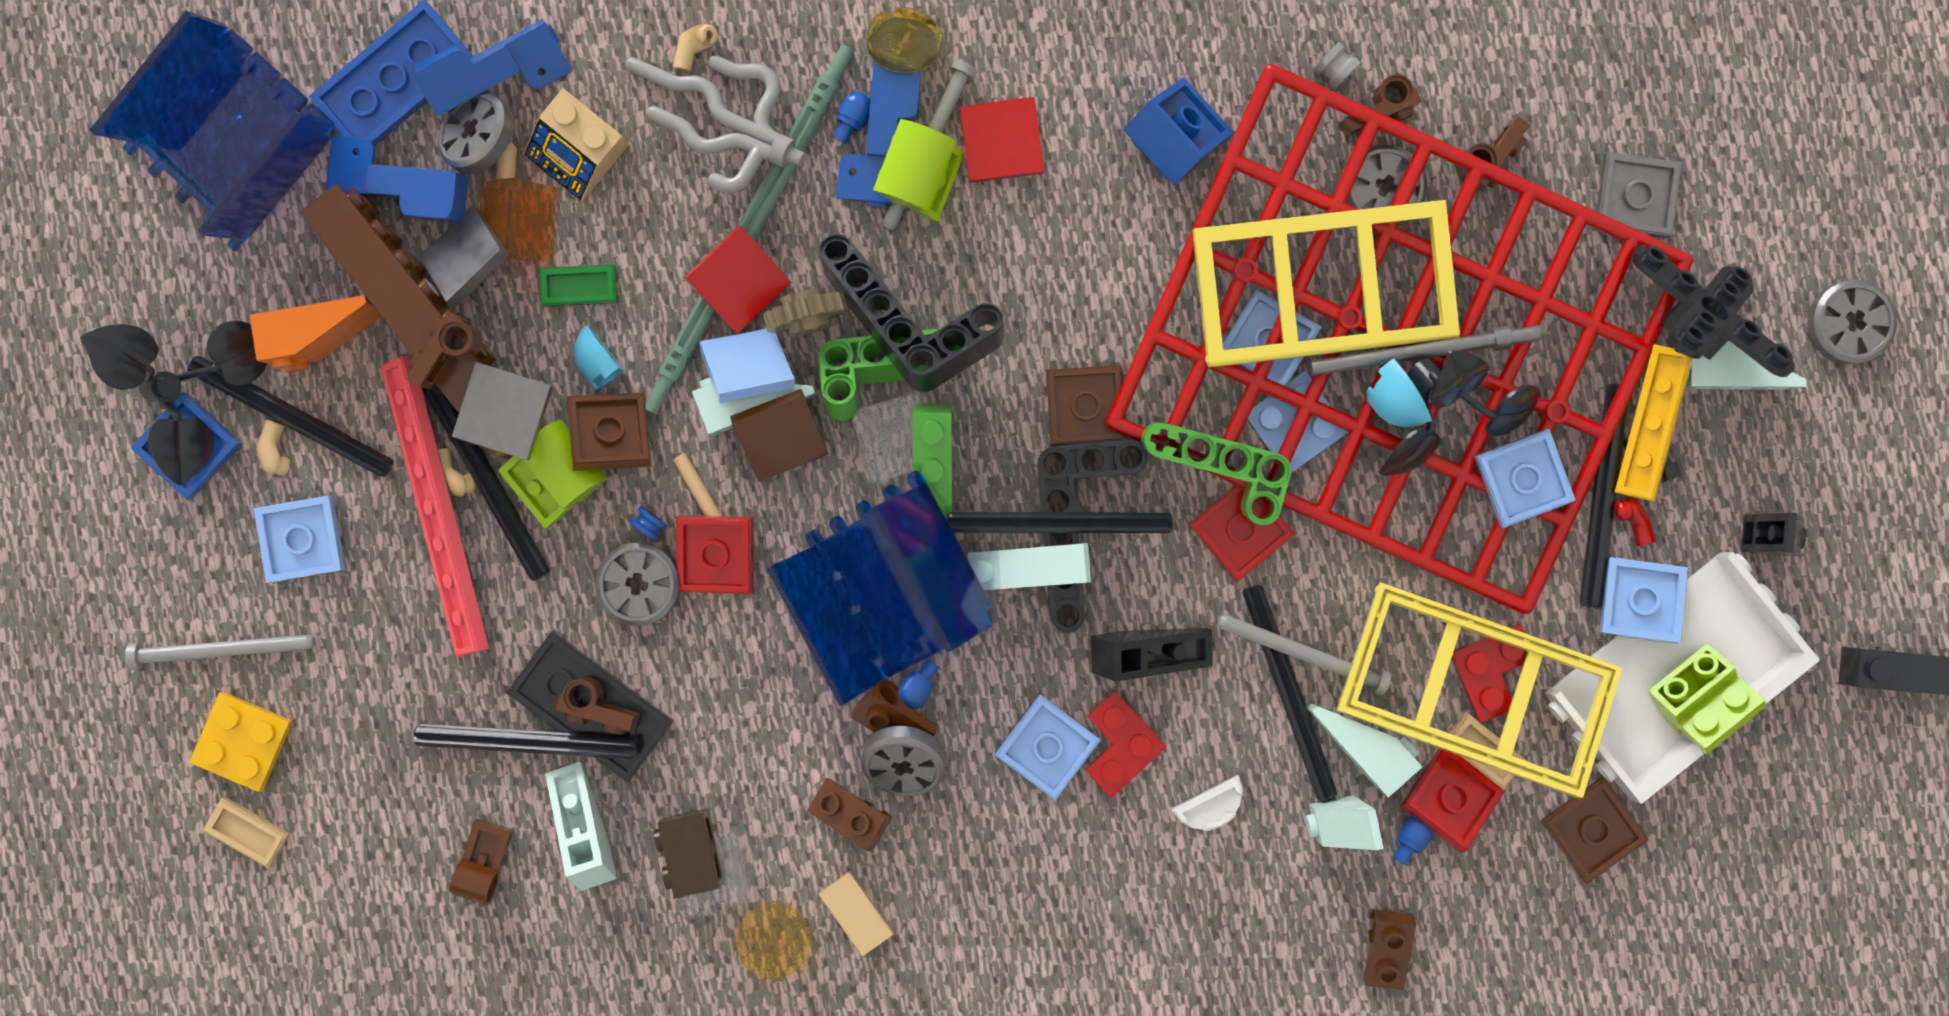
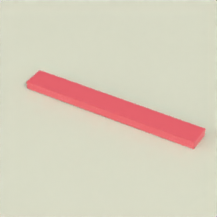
[381,355,489,657]

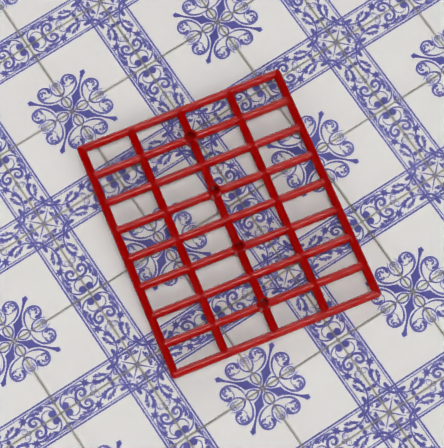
[1106,64,1693,614]

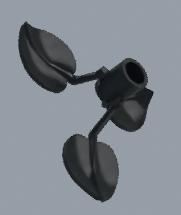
[80,321,267,485]
[1378,350,1541,476]

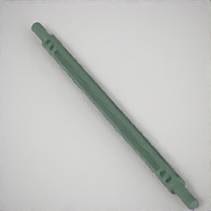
[645,44,855,415]

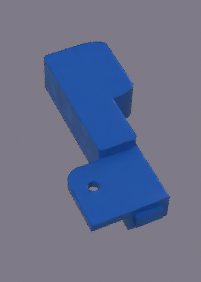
[413,19,572,116]
[836,60,921,208]
[326,136,469,223]

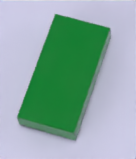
[539,264,618,307]

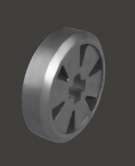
[438,92,514,174]
[1346,145,1428,227]
[1808,280,1897,364]
[595,542,680,626]
[861,726,946,796]

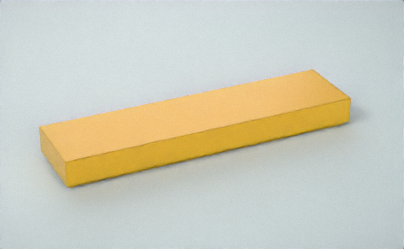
[1615,344,1693,502]

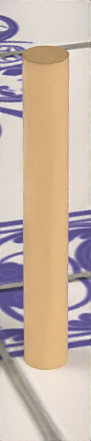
[673,453,722,516]

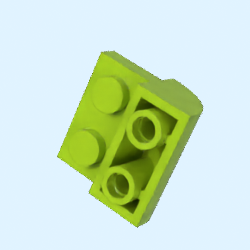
[873,119,965,222]
[498,419,609,529]
[1648,643,1766,755]

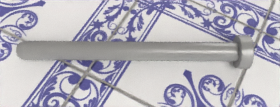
[883,59,978,231]
[1217,615,1391,697]
[125,634,315,670]

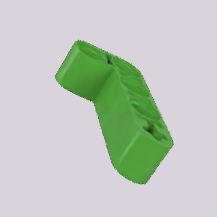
[819,329,964,421]
[1141,422,1291,525]

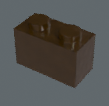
[654,808,724,899]

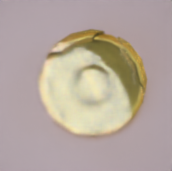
[866,7,942,74]
[736,902,812,980]

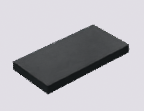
[506,631,674,782]

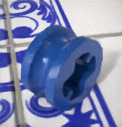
[629,506,668,541]

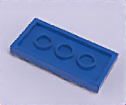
[309,0,473,154]

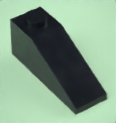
[1741,512,1806,556]
[1091,628,1213,682]
[1838,647,1949,695]

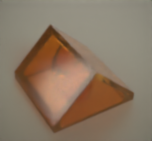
[480,178,558,263]

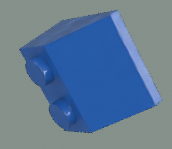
[1123,77,1234,185]

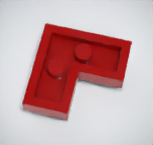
[1451,624,1527,723]
[1085,690,1166,798]

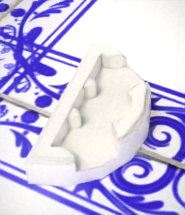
[1171,775,1243,831]

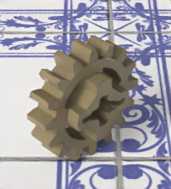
[763,287,848,338]

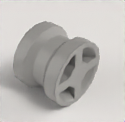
[1313,42,1361,91]

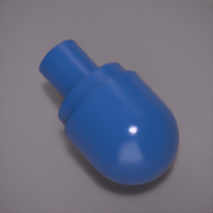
[833,92,870,144]
[898,659,939,710]
[1393,815,1434,866]

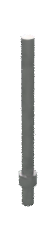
[1310,325,1541,376]

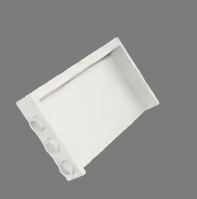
[1545,552,1820,804]

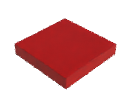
[960,97,1044,183]
[683,226,791,334]
[1188,485,1295,582]
[676,515,754,594]
[1400,748,1505,853]

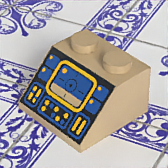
[523,88,630,202]

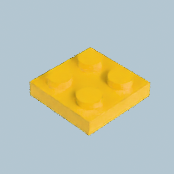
[189,692,293,792]

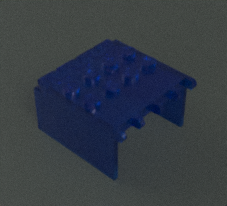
[89,10,335,251]
[766,470,993,706]

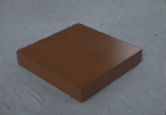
[1046,365,1126,446]
[730,389,829,482]
[567,393,651,471]
[1540,777,1649,884]

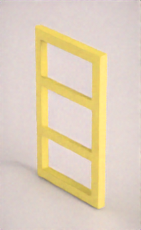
[1192,200,1460,367]
[1336,582,1622,798]

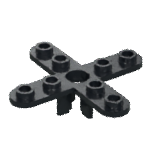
[1631,246,1795,377]

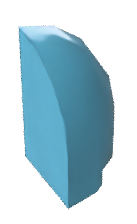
[574,325,625,393]
[1367,358,1432,427]

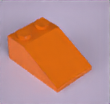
[249,295,382,373]

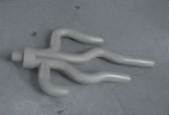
[625,55,806,193]

